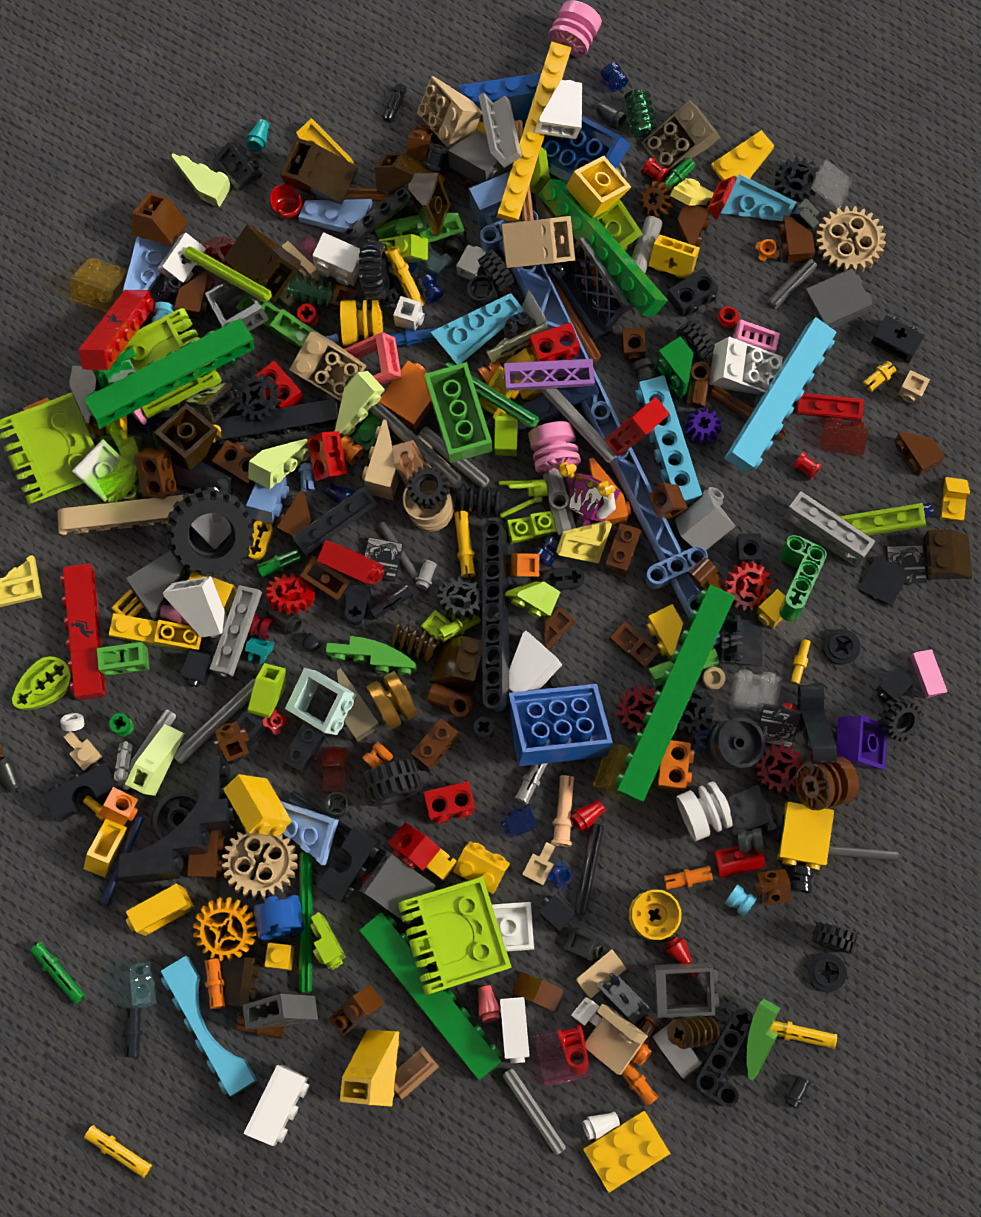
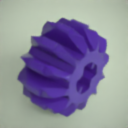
[685,407,722,445]

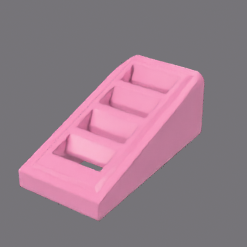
[732,319,780,354]

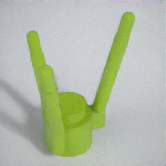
[498,479,547,518]

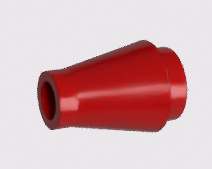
[570,800,605,831]

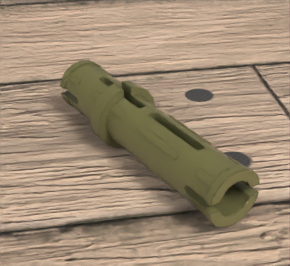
[487,321,549,363]

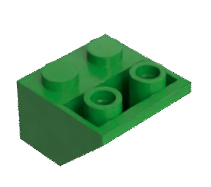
[656,336,693,399]

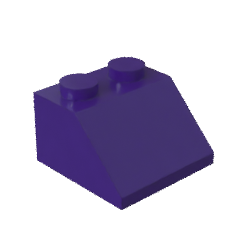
[836,715,887,770]

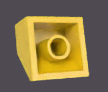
[565,156,631,219]

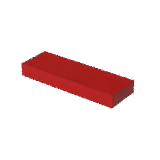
[796,393,864,421]

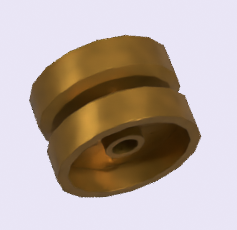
[366,671,418,730]

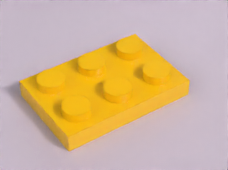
[583,1111,670,1193]

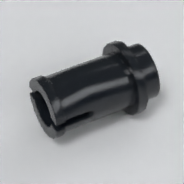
[158,277,181,302]
[785,1075,811,1109]

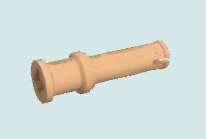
[551,775,574,847]

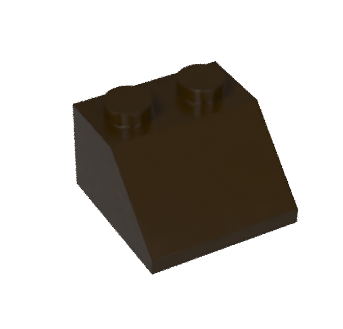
[408,173,451,236]
[154,403,218,470]
[923,529,972,580]
[430,636,483,692]

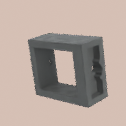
[205,281,269,331]
[654,962,719,1018]

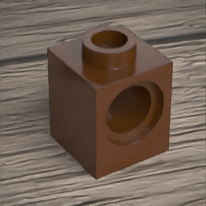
[621,327,646,363]
[649,482,687,519]

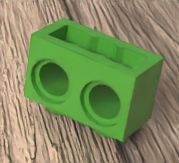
[97,642,150,676]

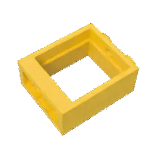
[126,884,195,936]

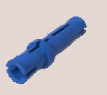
[387,328,438,347]

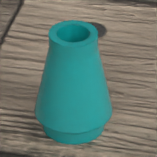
[246,119,269,152]

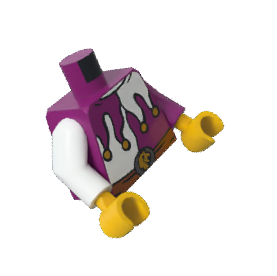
[559,462,620,527]

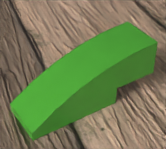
[747,999,781,1081]

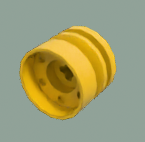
[340,299,383,346]
[629,890,681,940]

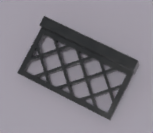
[550,237,630,339]

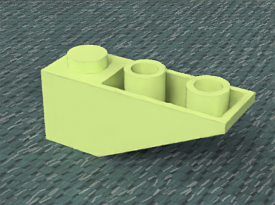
[172,154,231,207]
[335,371,385,437]
[248,438,310,489]
[125,724,185,796]

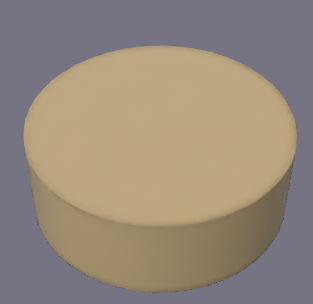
[702,667,725,690]

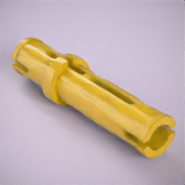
[385,246,425,306]
[454,511,475,578]
[770,1021,837,1049]
[84,1125,152,1178]

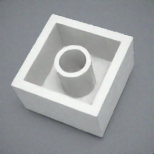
[312,232,360,286]

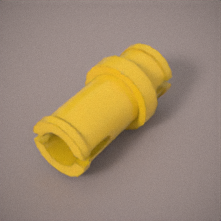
[862,361,896,392]

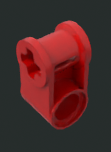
[557,1024,589,1075]

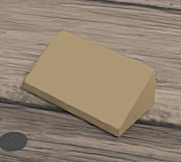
[575,950,627,999]

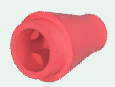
[477,986,501,1023]

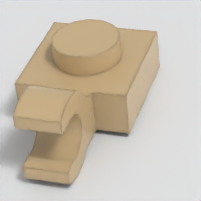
[64,731,102,771]
[522,842,555,885]

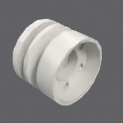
[676,781,733,842]

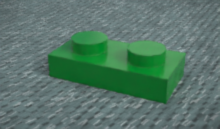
[351,413,389,453]

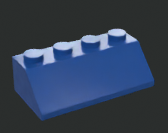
[459,73,541,125]

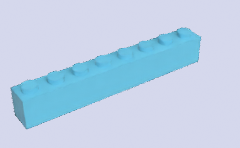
[724,317,837,473]

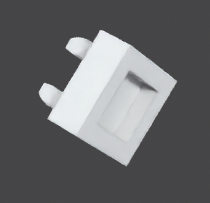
[571,997,602,1026]

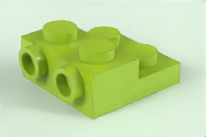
[596,199,643,251]
[310,913,346,970]

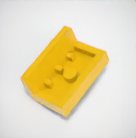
[479,366,522,419]
[453,842,510,894]

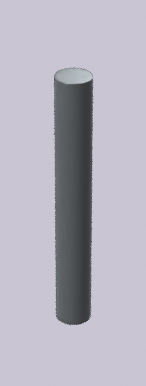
[378,521,419,580]
[828,846,899,861]

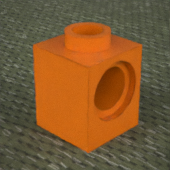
[510,553,539,576]
[98,787,138,826]

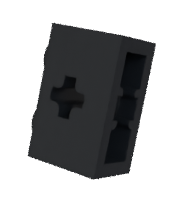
[871,315,925,363]

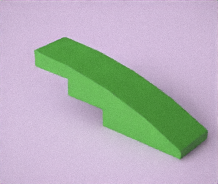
[375,213,464,243]
[236,293,316,348]

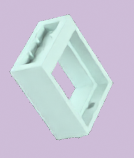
[285,668,357,735]

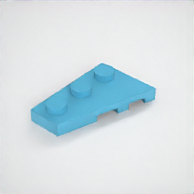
[721,174,796,221]

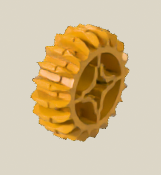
[193,897,257,961]

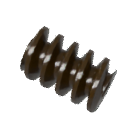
[391,620,441,663]
[667,1015,719,1049]

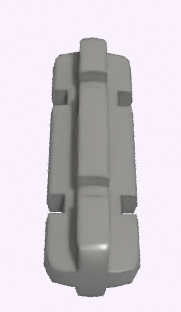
[113,741,133,784]

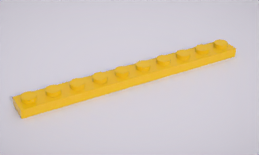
[497,42,571,223]

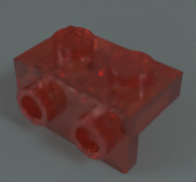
[819,416,869,455]

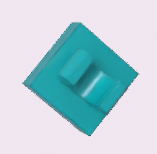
[245,636,274,664]

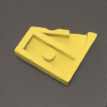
[670,178,714,205]
[556,520,612,563]
[0,555,42,607]

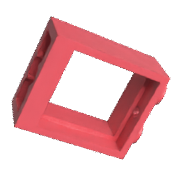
[344,332,402,386]

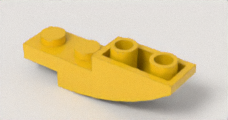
[109,613,201,651]

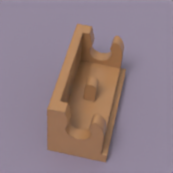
[393,440,427,487]
[394,1047,439,1099]

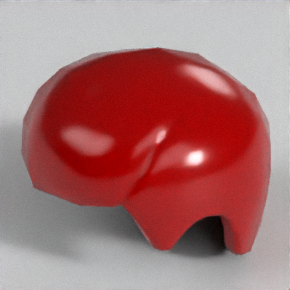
[270,184,302,219]

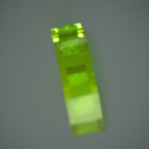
[97,422,139,503]

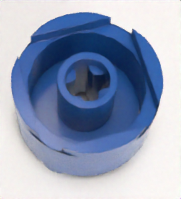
[254,895,305,940]

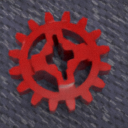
[723,561,772,611]
[266,574,315,615]

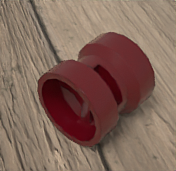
[247,614,273,641]

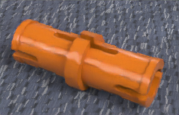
[664,866,713,890]
[204,959,225,1009]
[621,1063,659,1107]

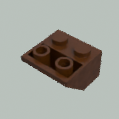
[131,192,188,246]

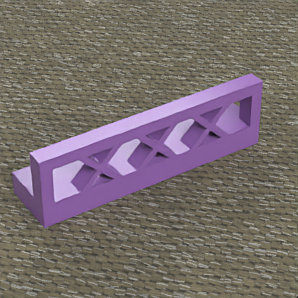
[503,359,595,391]

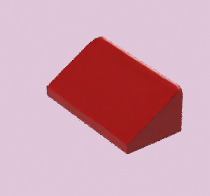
[707,176,737,220]
[713,845,765,878]

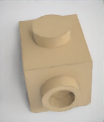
[898,370,930,404]

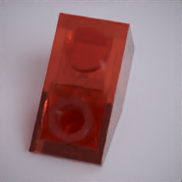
[203,236,237,272]

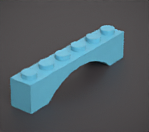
[161,956,258,1096]

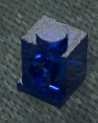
[501,804,538,838]

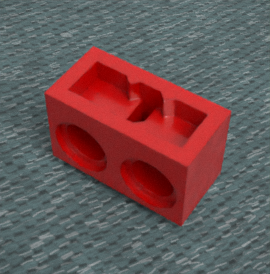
[529,322,580,362]
[255,361,303,409]
[307,431,348,481]
[424,781,476,824]

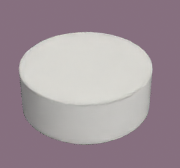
[60,713,84,731]

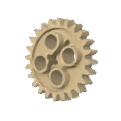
[815,206,886,272]
[222,829,298,900]

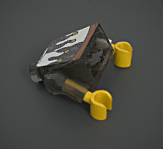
[185,382,247,442]

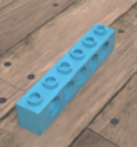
[635,375,702,505]

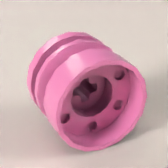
[548,0,602,57]
[529,421,580,474]

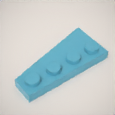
[430,293,524,365]

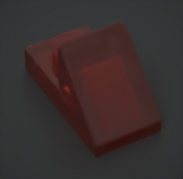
[322,747,348,793]

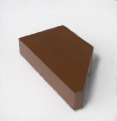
[544,606,576,650]

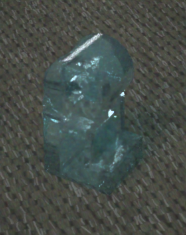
[418,243,453,280]
[130,961,158,1008]

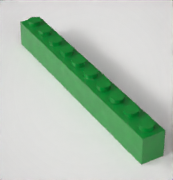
[614,585,735,805]

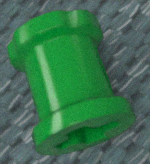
[109,713,134,737]

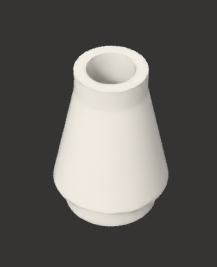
[582,1112,620,1140]

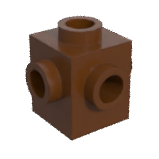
[214,721,249,762]
[754,869,791,906]

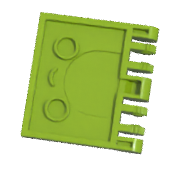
[121,308,222,419]
[0,392,95,504]
[397,877,512,995]

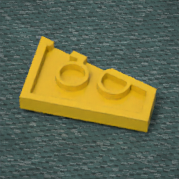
[296,118,354,164]
[711,130,774,181]

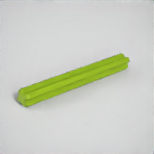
[184,246,272,302]

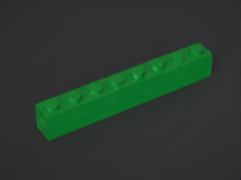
[538,179,668,316]
[84,319,255,429]
[360,912,502,1081]

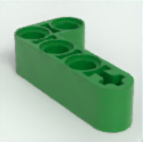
[779,535,827,621]

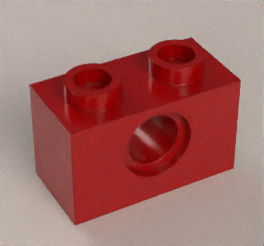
[387,822,441,870]

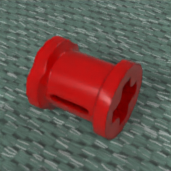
[641,158,669,184]
[297,303,319,327]
[792,452,822,480]

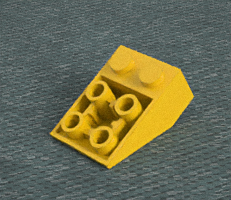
[340,1030,399,1106]

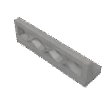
[479,93,522,167]
[783,491,875,568]
[210,585,262,678]

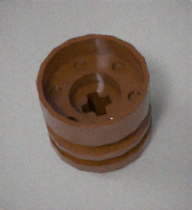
[795,756,859,811]

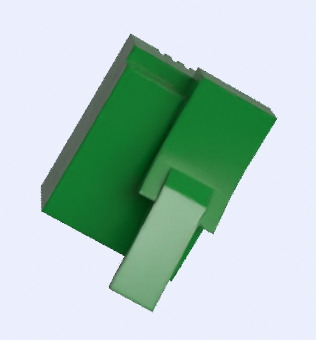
[93,348,137,389]

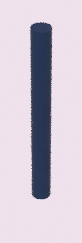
[100,815,144,905]

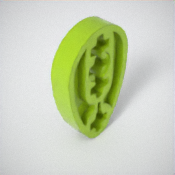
[12,657,73,711]

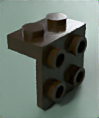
[205,956,260,1007]

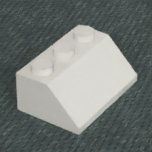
[244,1065,309,1146]

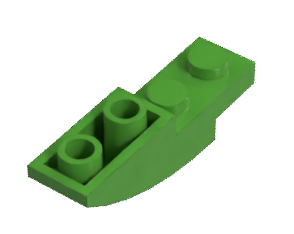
[326,636,417,675]

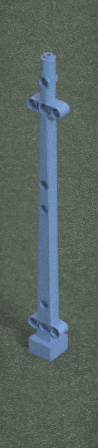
[469,172,721,647]

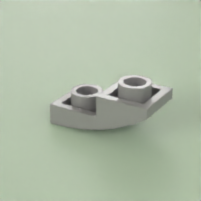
[652,1023,703,1079]

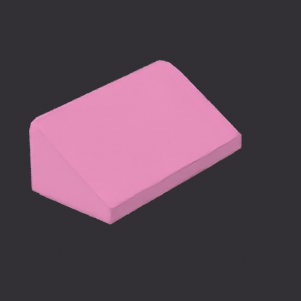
[910,650,947,699]

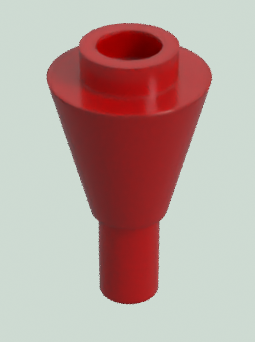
[664,936,700,979]

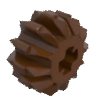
[638,181,675,218]

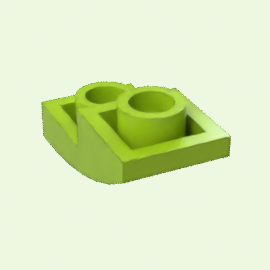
[506,511,557,544]

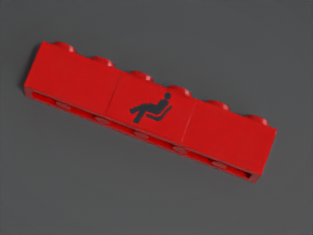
[78,290,154,370]
[61,563,106,701]

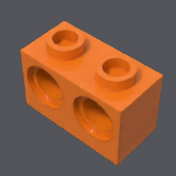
[657,740,694,792]

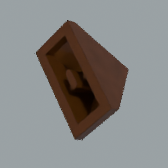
[512,971,564,1012]

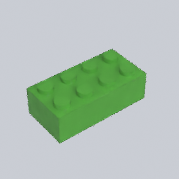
[424,362,492,463]

